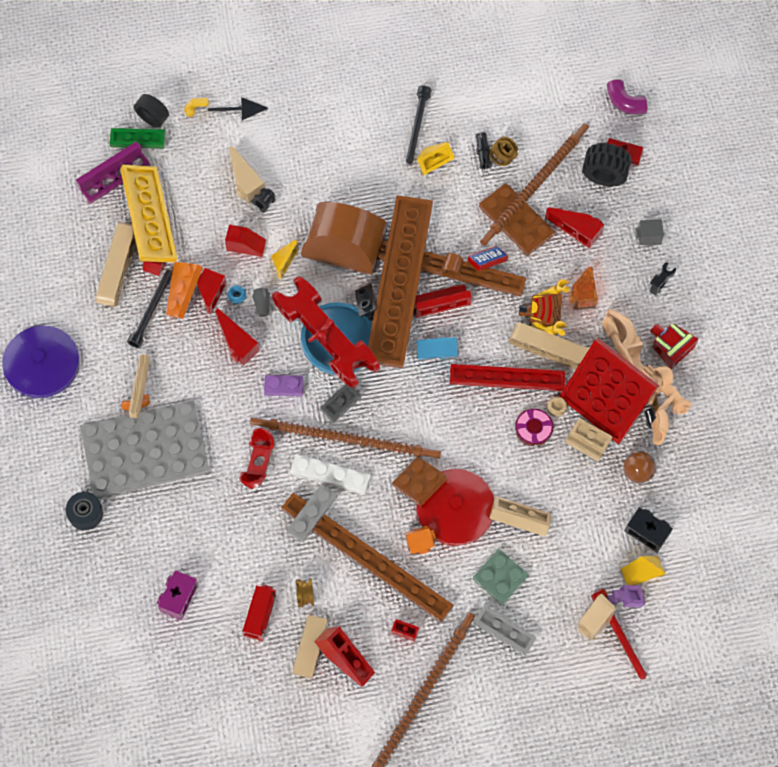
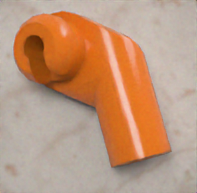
[121,394,150,411]

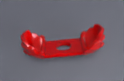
[239,428,275,489]

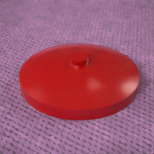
[416,469,494,546]

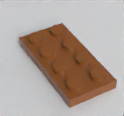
[479,183,555,257]

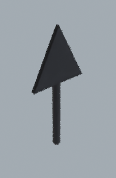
[208,97,268,121]

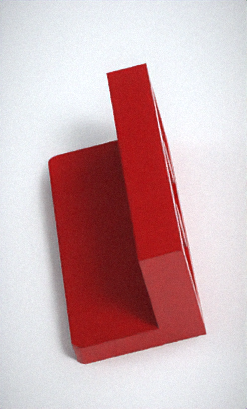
[414,284,472,318]

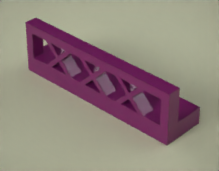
[76,141,151,204]

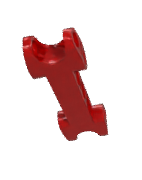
[272,276,380,388]

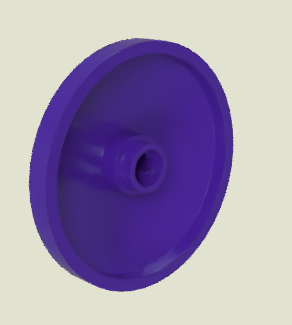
[2,326,80,398]

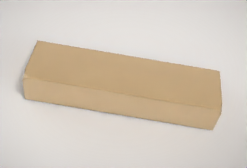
[490,496,551,536]

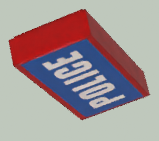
[467,246,508,271]

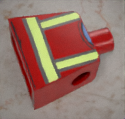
[650,323,698,370]

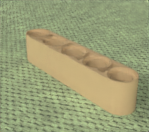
[96,222,136,307]
[509,323,589,369]

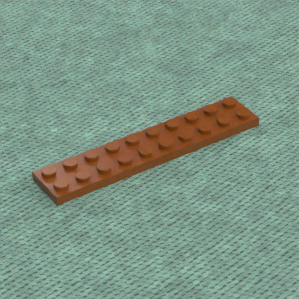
[368,195,433,369]

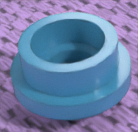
[227,285,246,304]

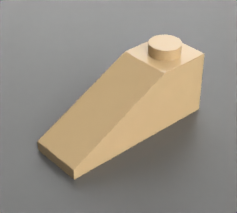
[229,146,265,204]
[578,593,616,641]

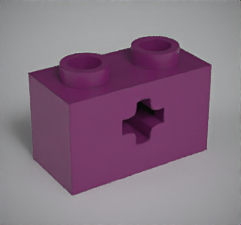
[157,570,199,620]

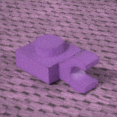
[607,585,646,607]

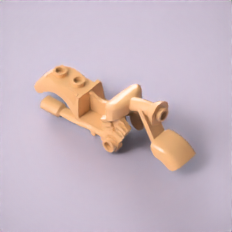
[602,309,692,445]

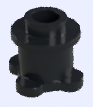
[251,188,276,213]

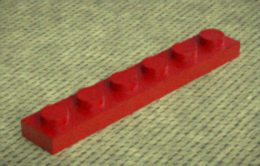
[450,364,565,391]

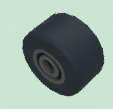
[65,492,103,531]

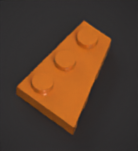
[166,262,203,319]

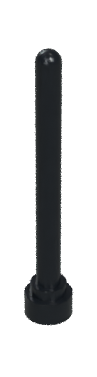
[406,85,432,164]
[127,269,172,348]

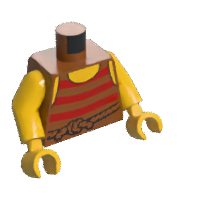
[518,279,570,336]

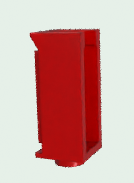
[242,585,276,641]

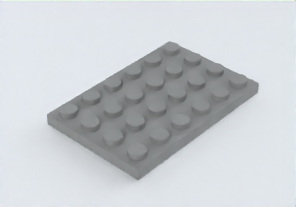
[80,400,210,498]

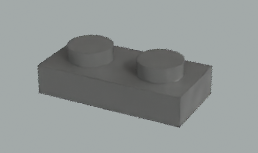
[320,384,361,423]

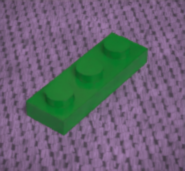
[109,128,166,149]

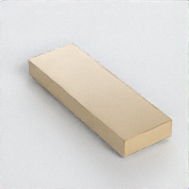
[292,615,328,679]

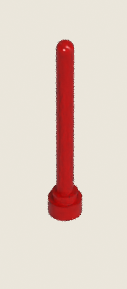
[591,589,647,680]

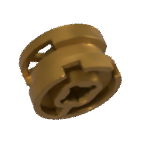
[490,137,519,166]
[296,578,314,608]

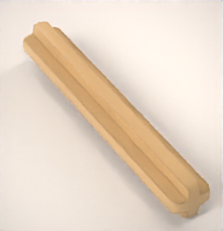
[129,354,150,418]

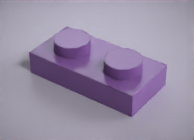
[264,375,303,396]

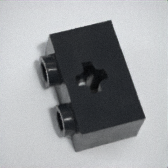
[624,507,673,553]

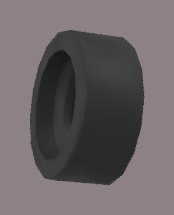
[133,94,169,127]

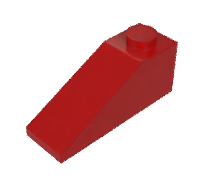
[545,207,604,249]
[215,308,260,366]
[314,626,375,687]

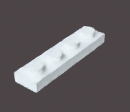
[290,454,371,495]

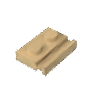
[565,418,613,462]

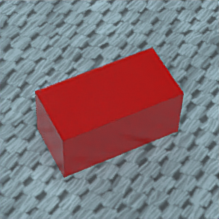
[391,619,419,642]

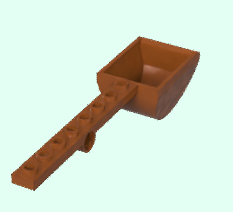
[301,202,526,297]

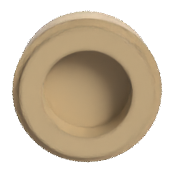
[547,397,567,417]

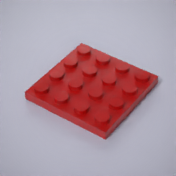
[559,338,659,445]

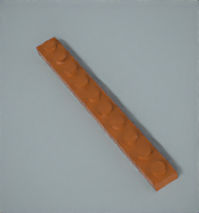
[281,492,454,623]

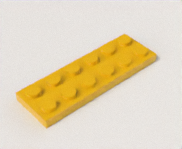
[120,165,178,263]

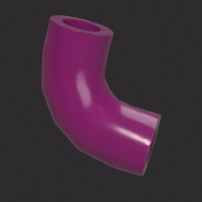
[606,79,647,115]

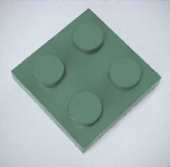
[472,549,529,605]

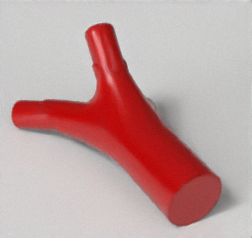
[308,318,334,345]

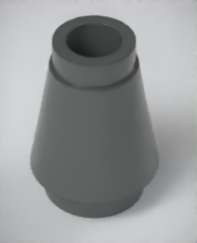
[252,288,271,317]

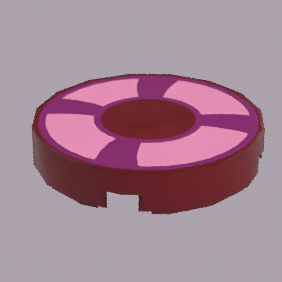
[515,408,554,446]

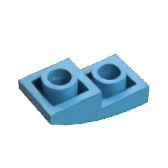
[417,337,459,361]

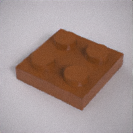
[392,456,447,506]

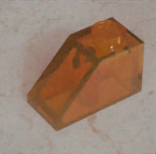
[568,267,598,310]

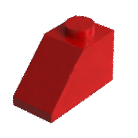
[225,224,266,257]
[197,268,227,315]

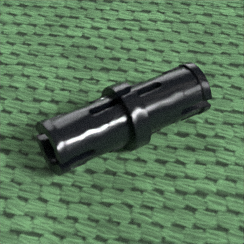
[476,132,491,170]

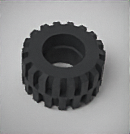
[582,143,632,187]

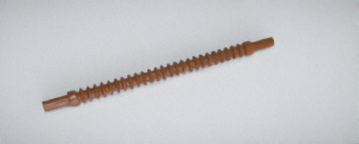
[371,612,475,767]

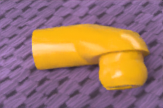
[184,98,209,117]

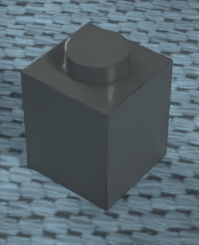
[635,219,664,245]

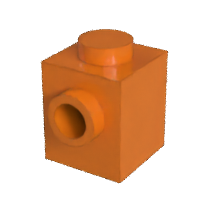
[404,526,436,554]

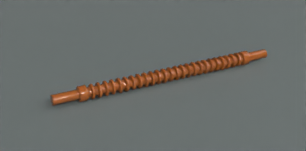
[480,124,589,246]
[250,417,442,459]

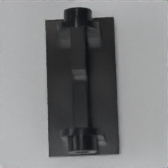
[355,283,377,321]

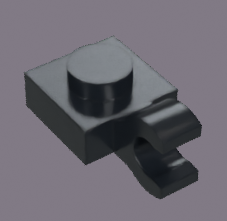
[650,262,676,296]

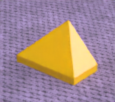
[417,142,455,175]
[271,240,299,279]
[621,556,665,586]

